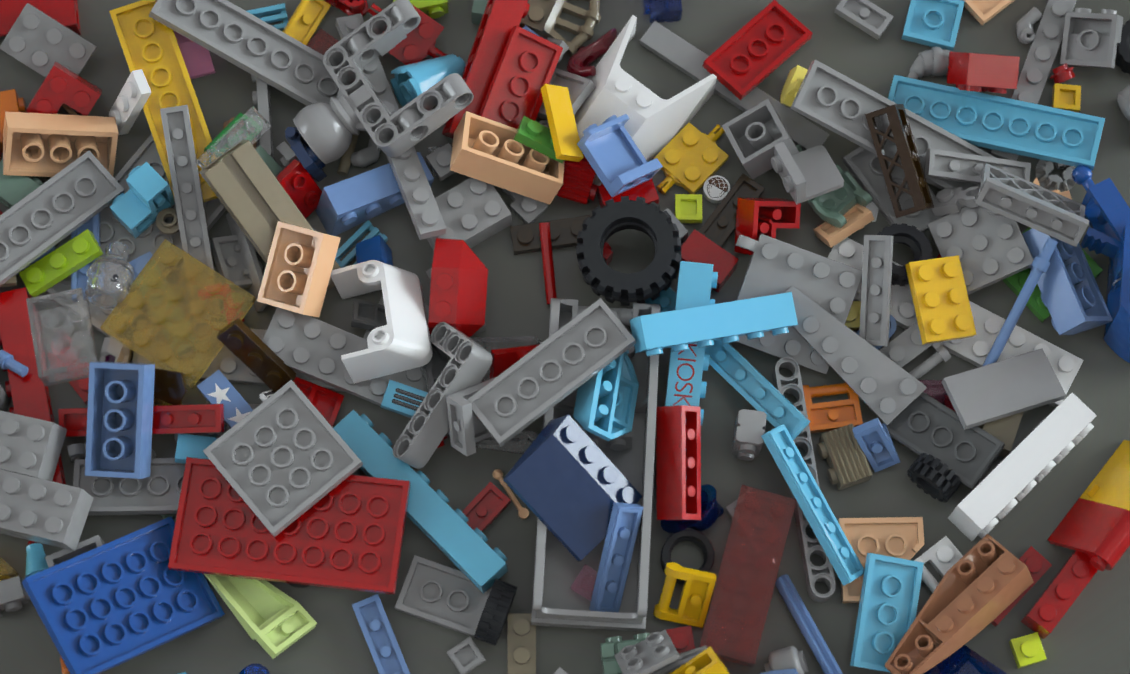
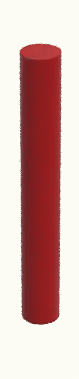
[539,222,557,305]

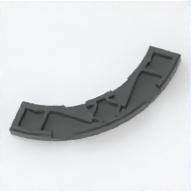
[351,299,448,392]

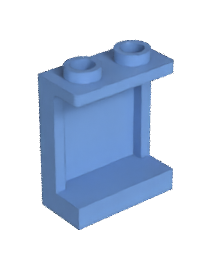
[577,114,663,197]

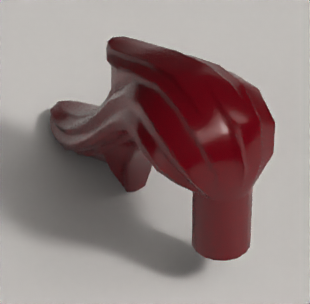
[567,28,617,77]

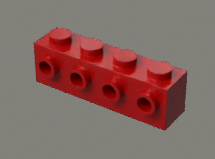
[656,405,701,520]

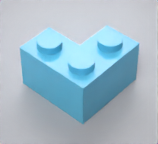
[109,162,175,238]

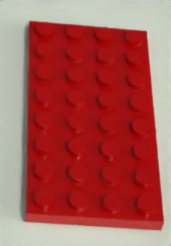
[168,457,411,595]

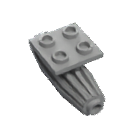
[614,629,707,674]

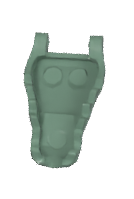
[796,144,873,228]

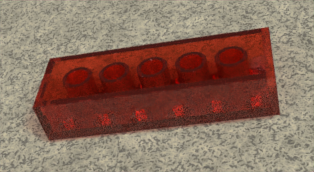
[698,485,796,667]

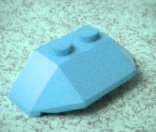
[573,350,639,441]

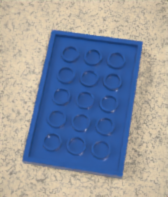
[21,516,225,674]

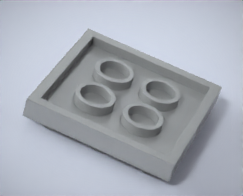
[928,205,1034,295]

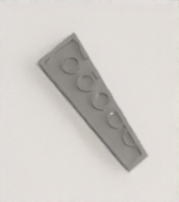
[785,286,927,425]

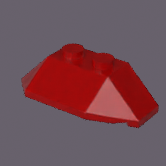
[428,238,488,338]

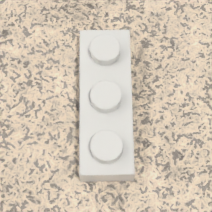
[109,69,152,135]

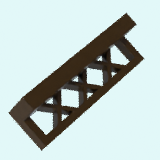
[865,104,934,218]

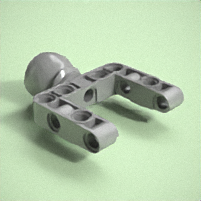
[293,0,474,164]

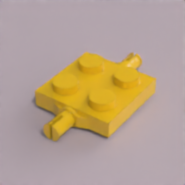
[654,122,729,195]

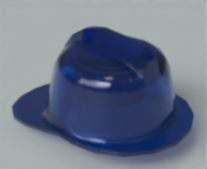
[661,484,724,533]

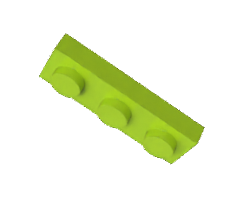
[19,229,103,298]

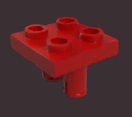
[276,159,322,219]

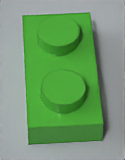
[514,116,564,163]

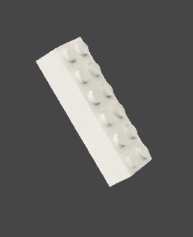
[948,393,1097,542]

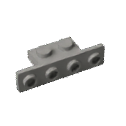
[210,212,268,312]

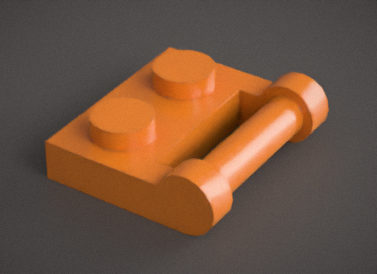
[803,383,863,433]

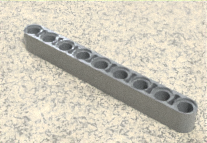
[772,357,836,603]

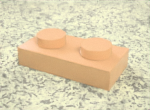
[814,203,875,248]

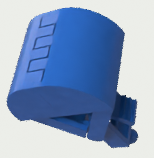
[1072,165,1130,363]

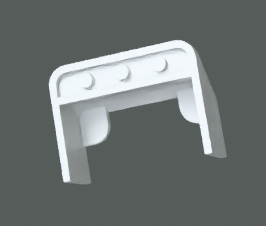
[331,260,433,384]

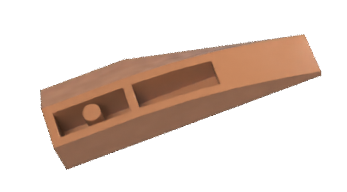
[884,534,1034,674]

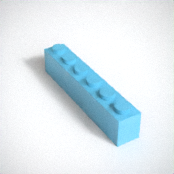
[629,292,798,356]

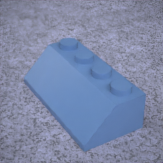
[1023,228,1113,335]

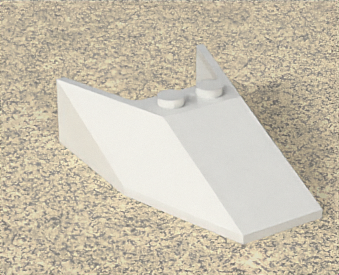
[564,15,717,186]

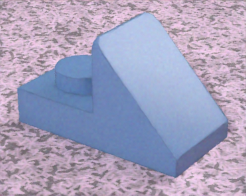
[852,418,900,472]

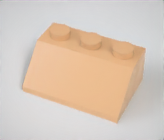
[257,221,340,318]

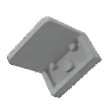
[771,142,844,205]

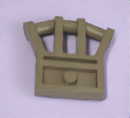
[519,0,601,57]

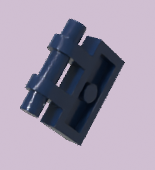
[285,127,327,182]

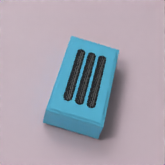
[380,380,428,418]

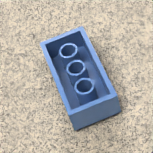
[85,361,155,479]

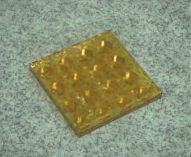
[100,239,256,389]

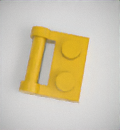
[653,562,716,628]

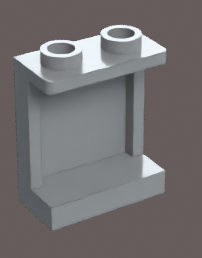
[446,377,522,456]

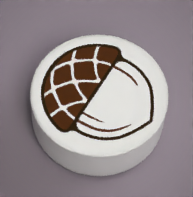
[703,175,730,204]

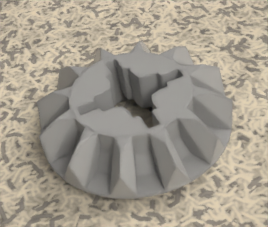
[1035,159,1076,192]

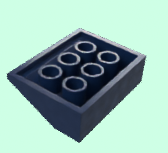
[503,414,642,561]

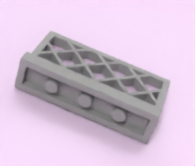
[975,163,1089,247]

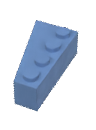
[316,152,434,236]

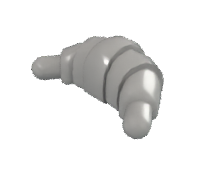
[907,46,953,80]

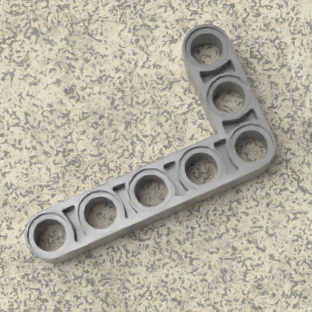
[393,322,493,469]

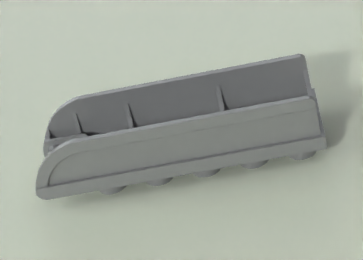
[531,298,661,632]

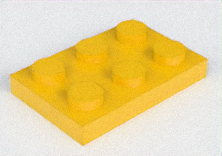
[905,255,977,344]

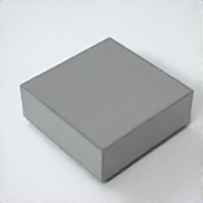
[446,637,486,674]

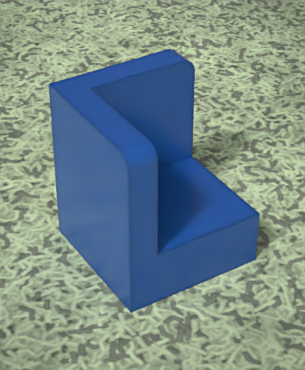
[356,235,393,266]

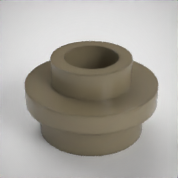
[156,208,179,235]

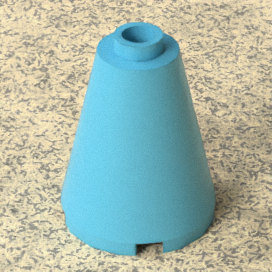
[391,54,466,107]

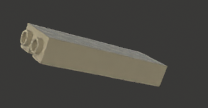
[199,139,341,289]

